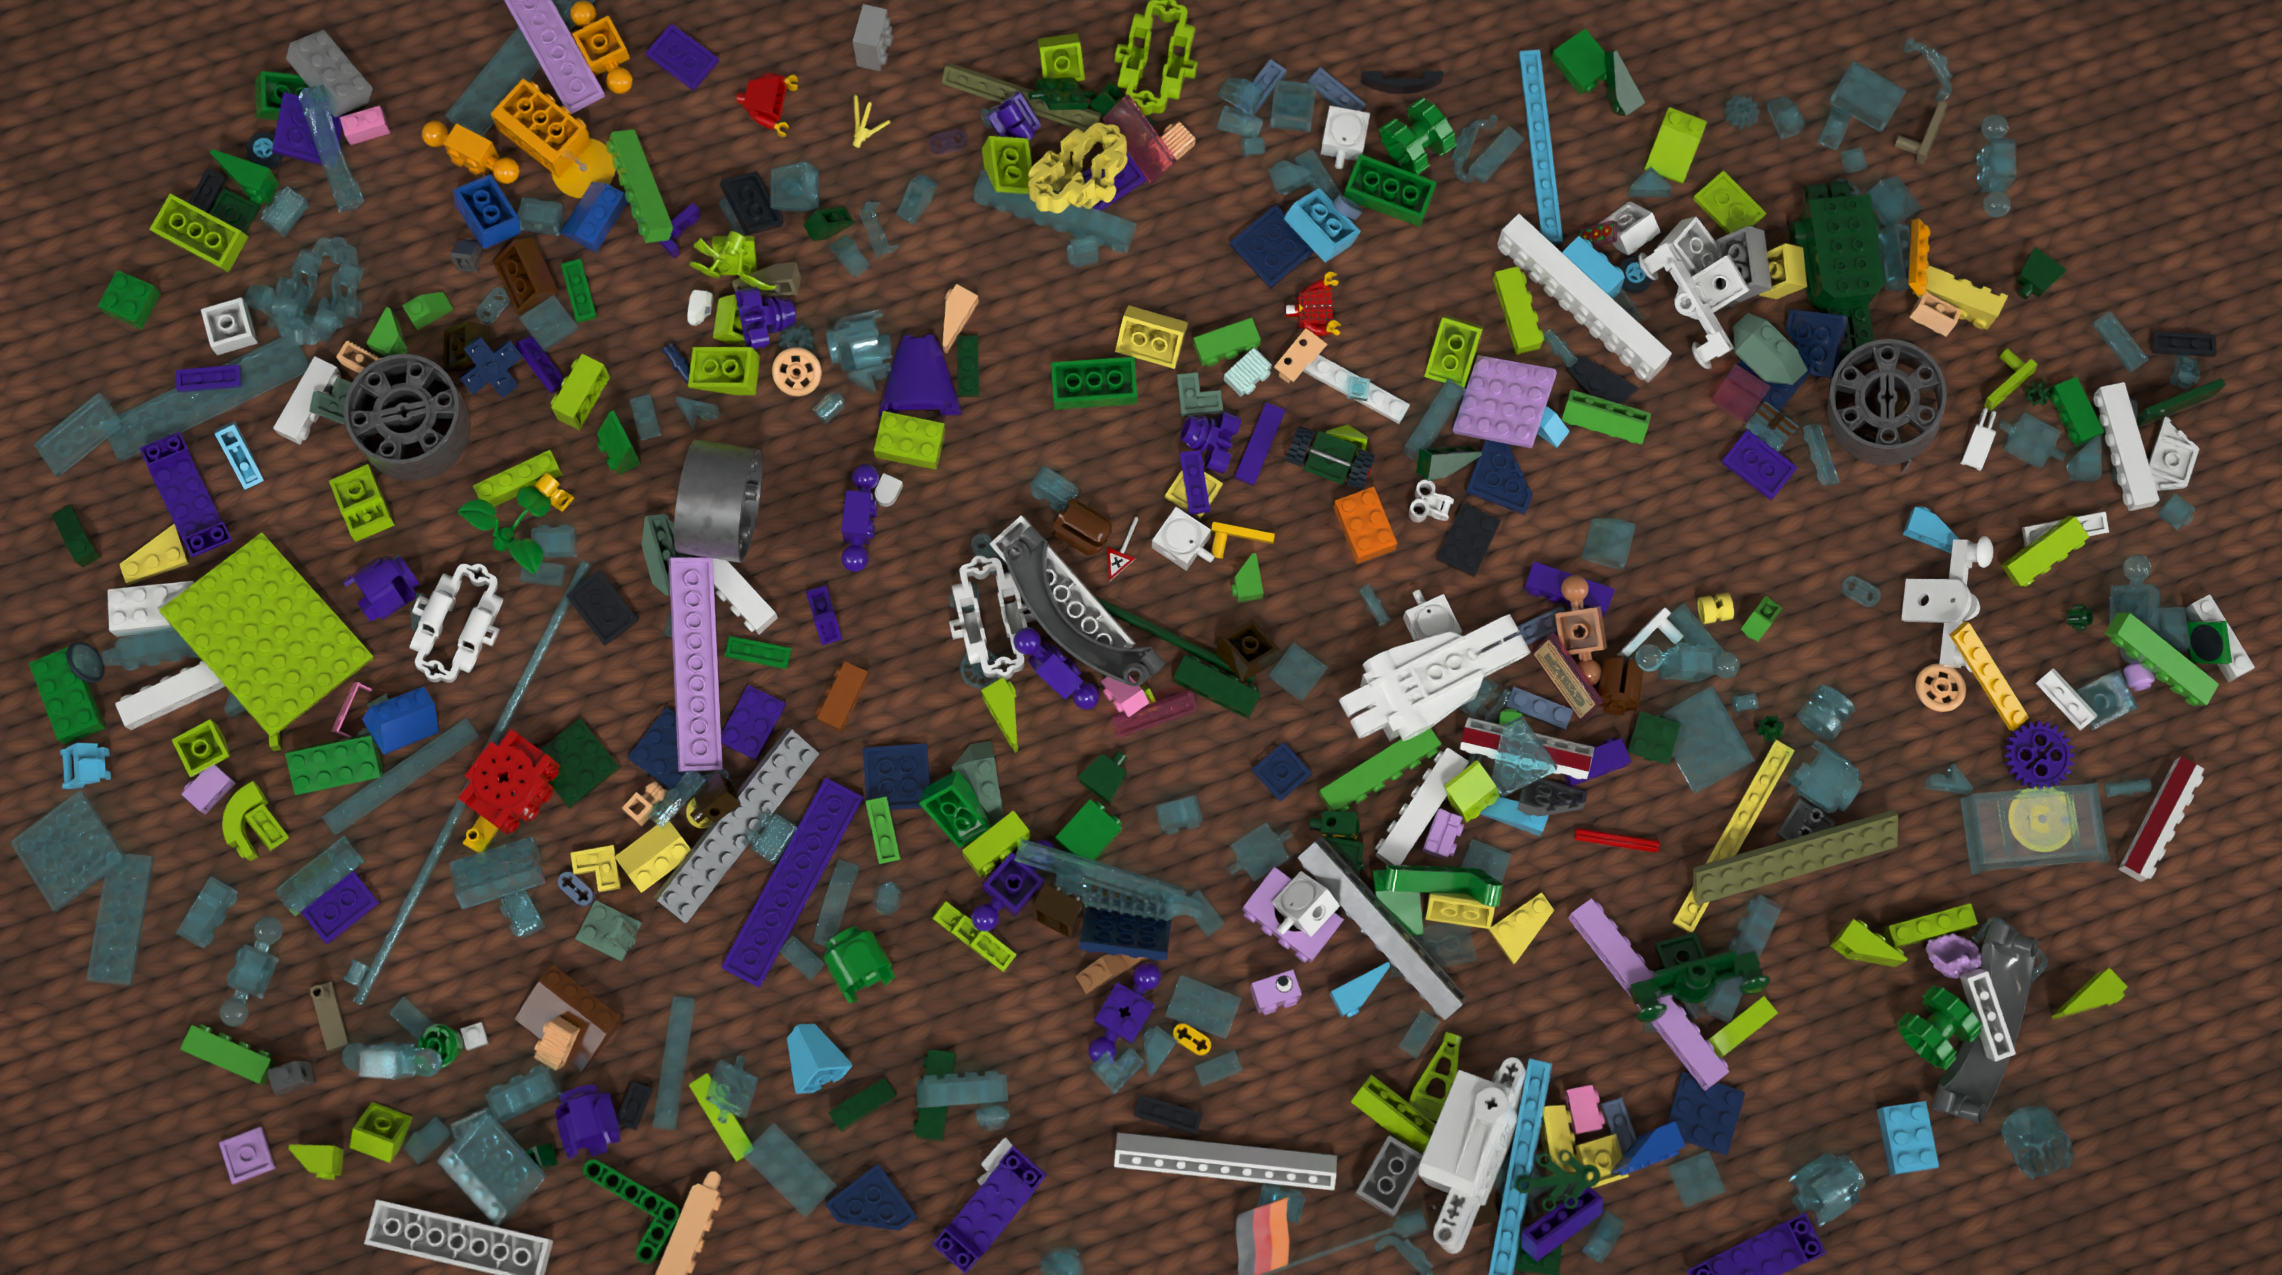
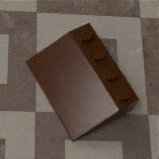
[515,964,624,1072]

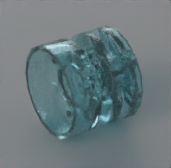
[1797,684,1856,741]

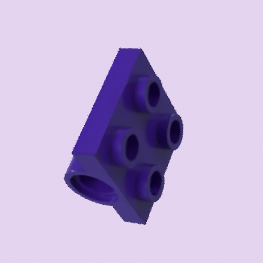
[986,92,1042,141]

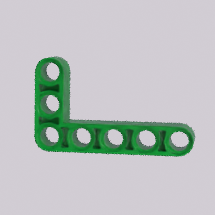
[1383,865,1503,907]
[583,1159,681,1264]

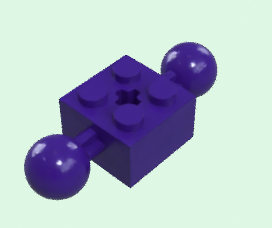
[841,464,879,572]
[1013,627,1100,710]
[971,840,1056,932]
[1088,962,1161,1065]

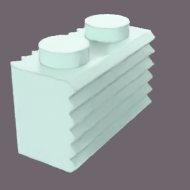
[1224,348,1272,397]

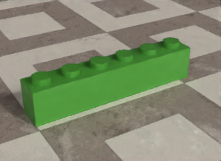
[606,130,673,243]
[2105,612,2219,706]
[1319,728,1441,812]

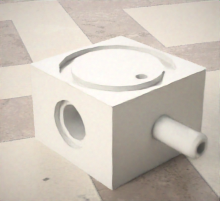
[1321,106,1370,169]
[1152,507,1214,571]
[1403,590,1462,642]
[1272,871,1340,937]

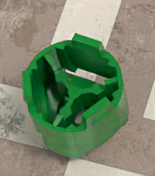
[823,926,895,1004]

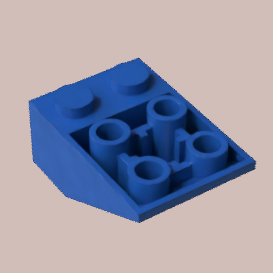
[1611,1122,1686,1176]

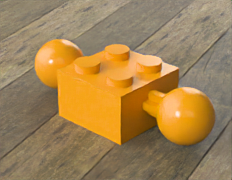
[570,0,633,94]
[422,121,520,184]

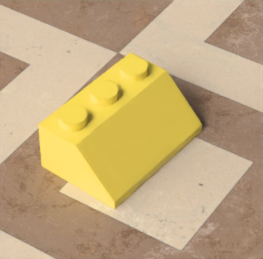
[1115,305,1188,369]
[614,817,691,893]
[1426,893,1495,929]
[1540,1105,1579,1176]

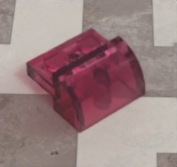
[1711,364,1771,424]

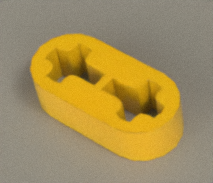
[1173,1024,1211,1056]

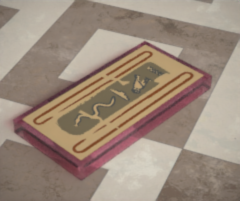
[1531,633,1604,722]

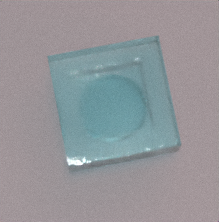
[1841,148,1867,173]
[1346,376,1371,401]

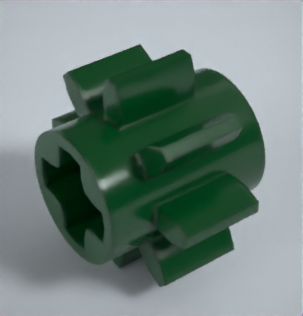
[2025,380,2052,406]
[2066,604,2093,631]
[1757,715,1784,742]

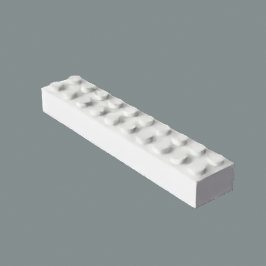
[1497,214,1672,383]

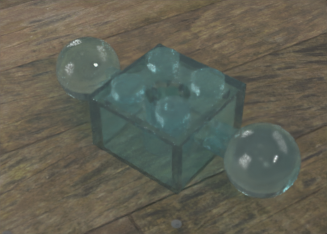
[1977,114,2016,218]
[2109,554,2161,664]
[1635,643,1740,682]
[219,916,283,1027]
[342,1042,442,1079]

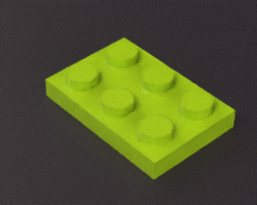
[1693,170,1767,235]

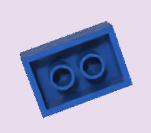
[453,174,521,249]

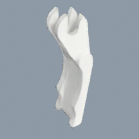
[1961,408,1996,471]

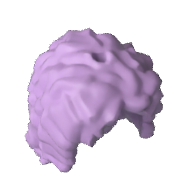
[1926,933,1982,978]

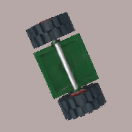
[1286,426,1376,490]

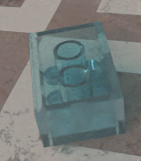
[1829,61,1907,133]
[485,1065,563,1123]

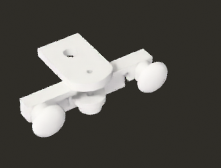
[1639,242,1750,369]
[1901,536,1993,672]

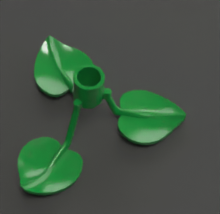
[457,486,551,575]

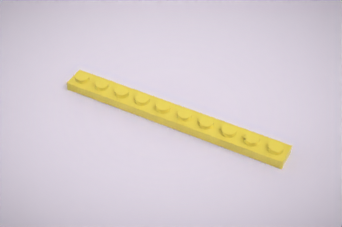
[1672,740,1795,933]

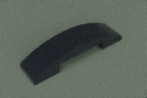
[1361,71,1444,94]

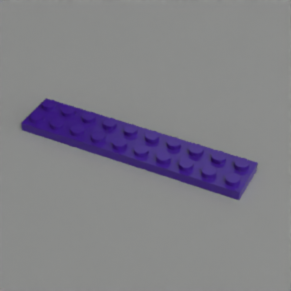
[721,778,864,988]

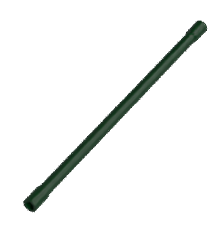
[1005,562,1256,684]

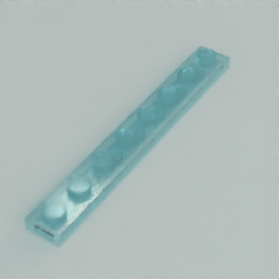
[322,718,480,836]
[1015,839,1186,911]

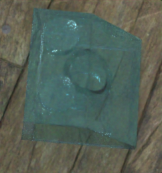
[770,161,819,212]
[1865,176,1922,228]
[1582,519,1636,570]
[2075,671,2139,730]

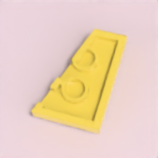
[120,524,189,585]
[1489,893,1554,965]

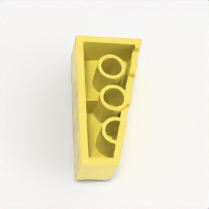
[1912,266,2008,330]

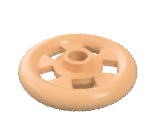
[772,347,822,396]
[1916,663,1966,712]

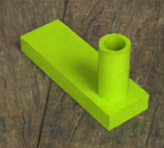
[1984,349,2037,412]

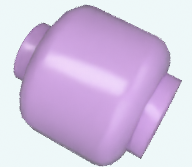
[2124,659,2155,691]

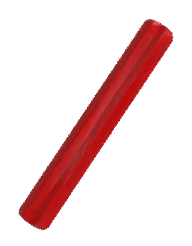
[1575,828,1660,853]

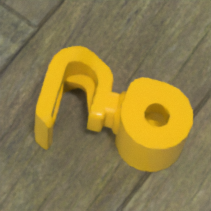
[534,473,575,512]

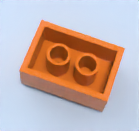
[1333,487,1398,564]

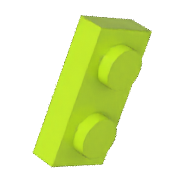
[244,804,289,852]

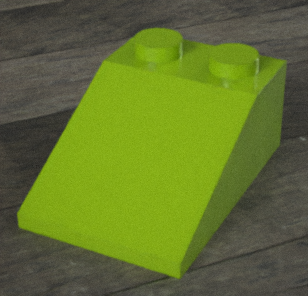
[1644,107,1707,184]
[982,136,1032,194]
[1424,315,1484,389]
[688,347,760,395]
[981,677,1018,753]
[2051,968,2128,1019]

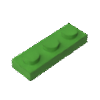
[865,796,901,864]

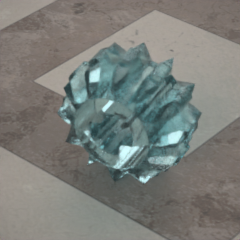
[1724,94,1760,130]
[779,325,814,360]

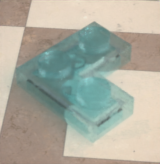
[1091,1047,1145,1094]

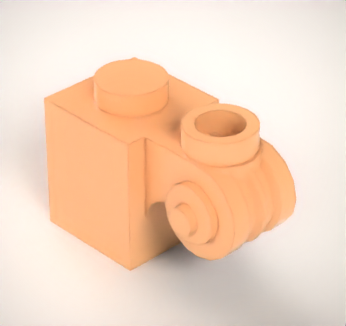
[622,781,667,827]

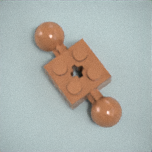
[1555,575,1607,686]

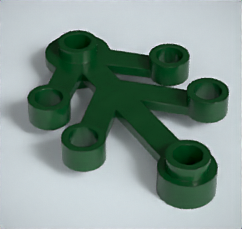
[1514,1150,1600,1211]

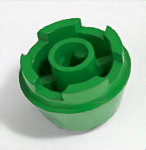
[418,1024,463,1068]

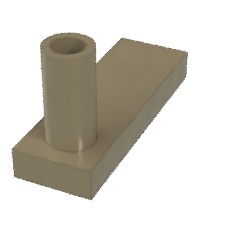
[1895,101,1947,165]
[310,982,350,1052]

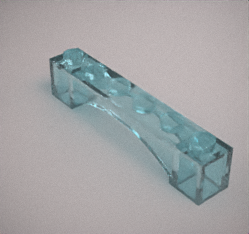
[298,85,364,213]

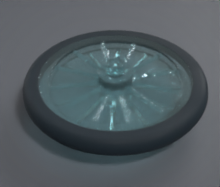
[66,642,105,683]

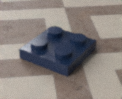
[1252,742,1312,802]

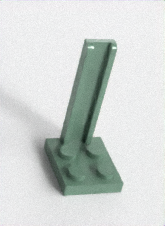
[575,900,642,963]

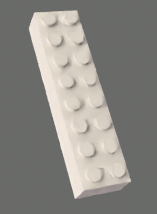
[990,516,1136,649]
[364,1200,553,1275]

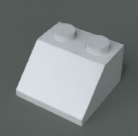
[1598,201,1660,255]

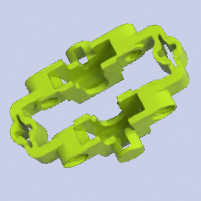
[1115,0,1198,116]

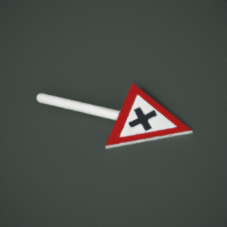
[1107,517,1138,582]

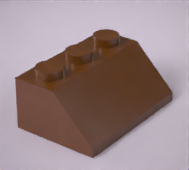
[493,238,559,315]

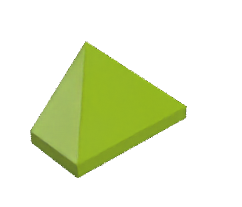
[1326,425,1368,456]

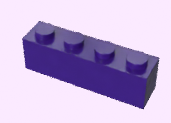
[1524,562,1614,617]
[1522,1187,1603,1261]

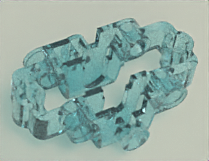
[272,237,364,346]

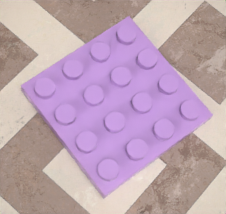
[1453,355,1557,448]

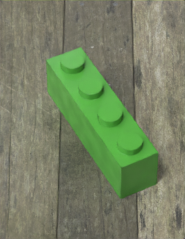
[1561,390,1651,444]
[180,1024,276,1086]

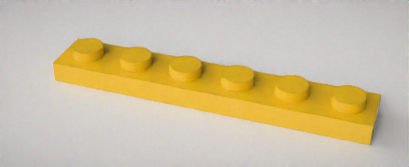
[1949,621,2029,731]

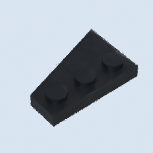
[1566,356,1639,404]

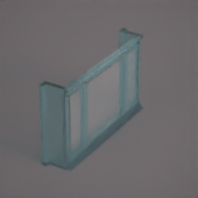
[1961,783,2111,874]

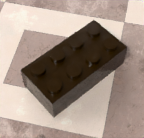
[1032,883,1084,939]

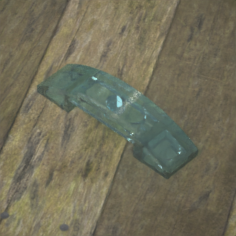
[813,860,860,946]

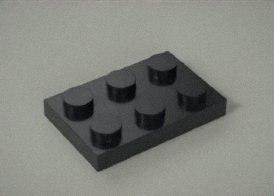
[719,171,784,236]
[1436,503,1501,577]
[565,570,639,646]

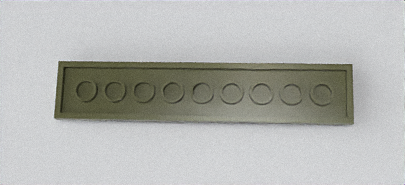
[1693,810,1898,905]

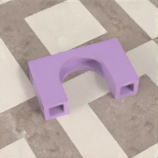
[1242,867,1344,963]

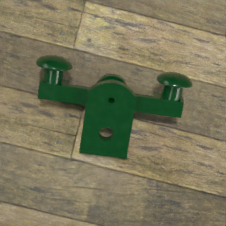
[1629,932,1770,1022]

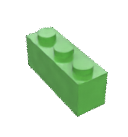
[1193,318,1261,367]

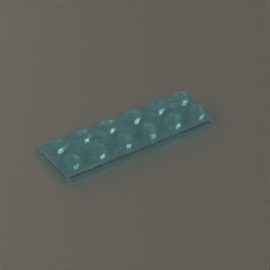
[86,852,154,986]

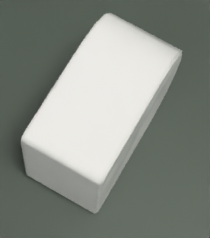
[875,474,903,507]

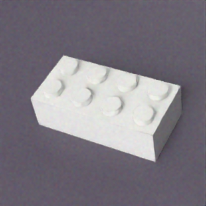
[108,581,195,637]

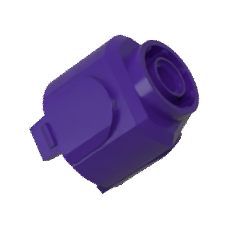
[342,554,419,622]
[555,1085,621,1159]

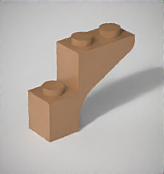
[1076,954,1149,995]

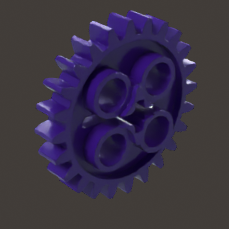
[2003,721,2075,791]

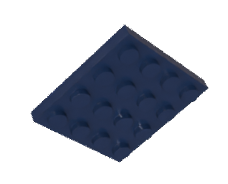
[1079,901,1172,961]

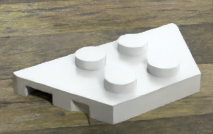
[2148,417,2199,491]

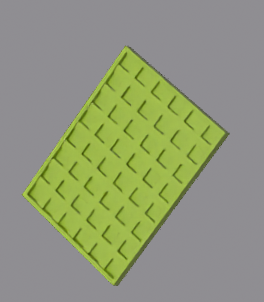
[159,532,374,738]

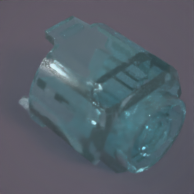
[826,310,892,372]
[1788,740,1864,813]
[2001,1106,2074,1180]
[1789,1153,1865,1227]

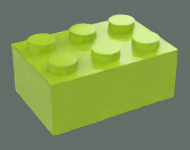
[551,354,610,430]
[874,411,946,470]
[962,810,1030,877]

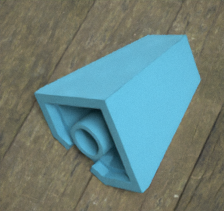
[787,1023,852,1094]

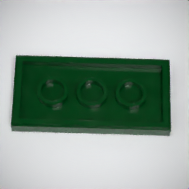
[2136,378,2226,427]

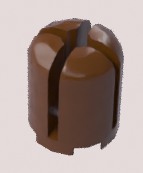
[1051,498,1112,556]
[1596,655,1644,716]

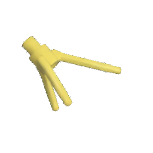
[852,95,890,148]

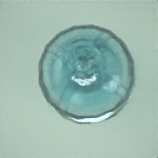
[1039,1247,1084,1275]

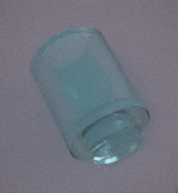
[813,392,845,424]

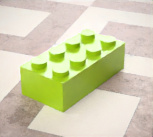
[149,194,249,273]

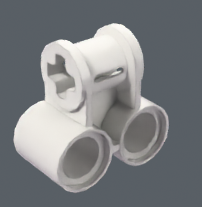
[1408,480,1454,523]

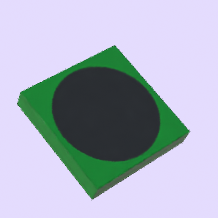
[2186,620,2232,664]

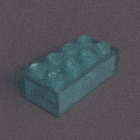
[449,836,546,909]
[743,1123,837,1218]

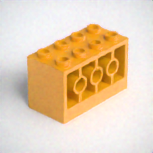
[490,78,591,178]

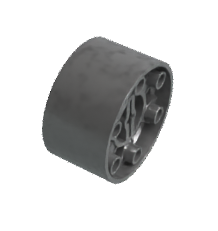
[1828,339,1947,465]
[344,354,471,481]
[674,439,763,563]

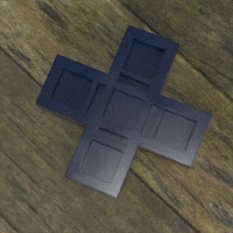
[459,336,523,398]

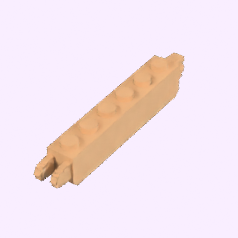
[656,1171,722,1275]

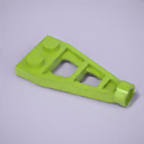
[1409,1032,1462,1122]

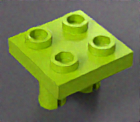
[712,236,757,275]

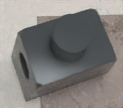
[267,1060,317,1097]

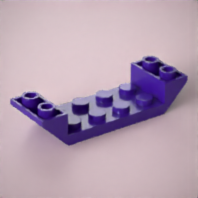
[139,431,232,558]
[932,1145,1047,1274]
[1687,1213,1826,1275]

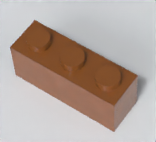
[816,662,869,733]

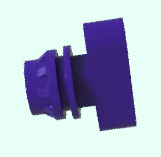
[736,287,796,349]
[1180,411,1241,474]

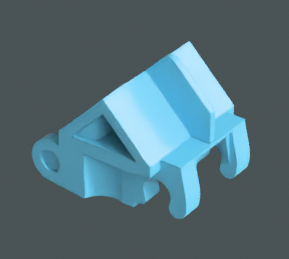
[60,743,111,789]

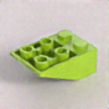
[1830,919,1907,967]

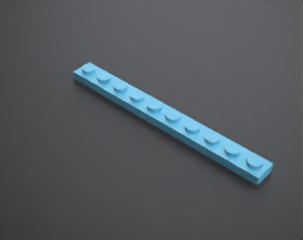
[1519,50,1563,245]
[1489,1058,1552,1275]

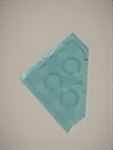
[1491,716,1558,797]

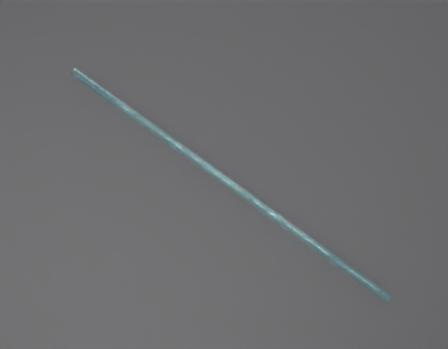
[353,561,591,1006]

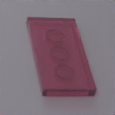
[1102,94,1177,184]

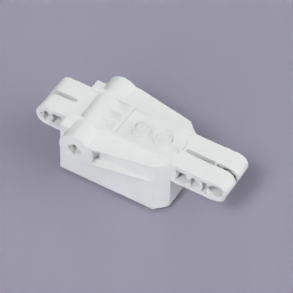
[1339,614,1530,742]
[1418,1058,1527,1254]

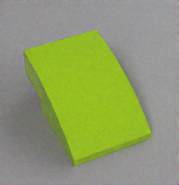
[329,464,395,542]

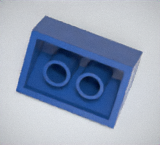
[560,182,628,253]
[362,687,439,755]

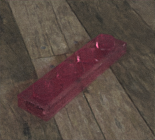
[1111,690,1198,738]

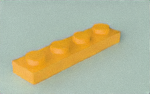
[1908,218,1930,296]

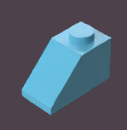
[1537,406,1570,448]

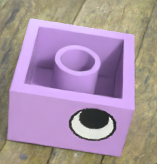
[1250,970,1302,1015]

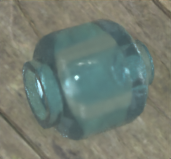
[872,882,903,916]
[976,1101,1010,1132]

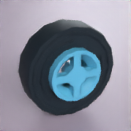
[246,132,284,169]
[1618,256,1653,294]

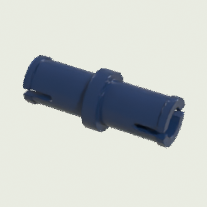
[662,343,690,384]

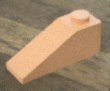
[943,284,979,353]

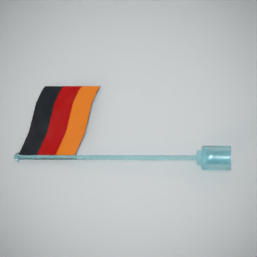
[1236,1196,1428,1275]

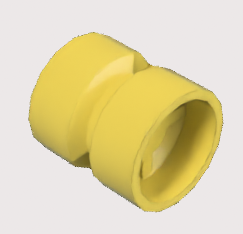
[1697,592,1734,624]

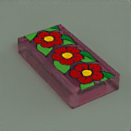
[1580,220,1617,248]

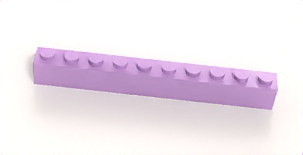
[1568,898,1729,1091]

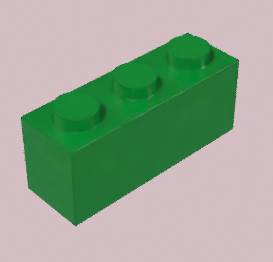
[2049,377,2104,447]

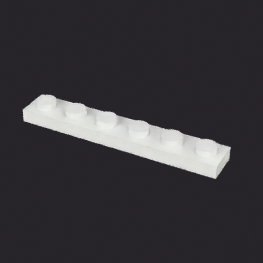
[1291,345,1410,424]

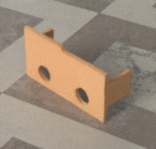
[1274,329,1327,384]

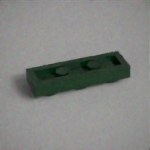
[957,335,979,398]

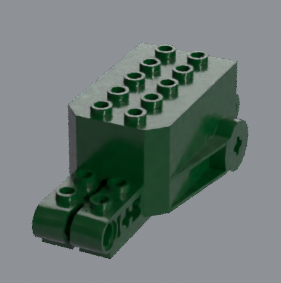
[1789,181,1885,361]

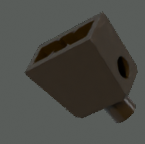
[690,771,741,824]

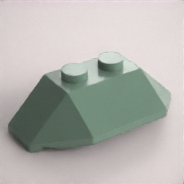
[1733,313,1808,385]
[641,514,692,596]
[952,741,1004,827]

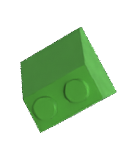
[367,307,407,358]

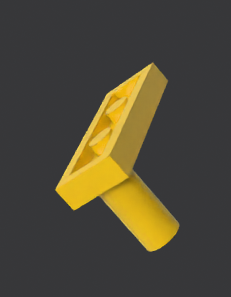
[1211,522,1275,559]
[463,815,499,855]

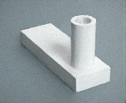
[1617,608,1684,659]

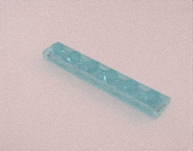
[653,996,696,1131]

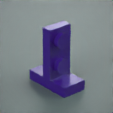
[658,203,701,258]
[806,585,842,645]

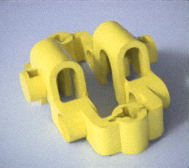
[1028,123,1128,213]

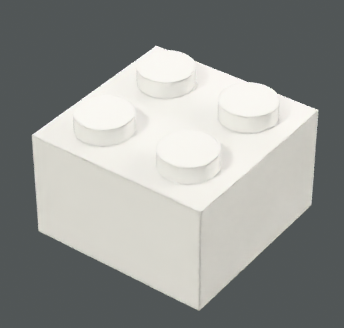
[201,297,258,355]

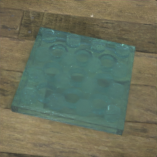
[10,790,127,912]

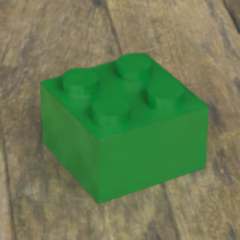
[98,270,161,330]

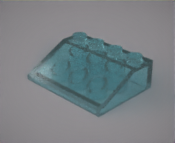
[1661,686,1755,794]
[437,1112,547,1226]

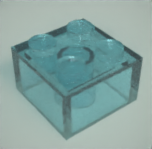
[1270,80,1316,132]

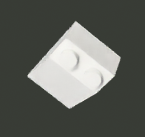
[1658,216,1719,281]

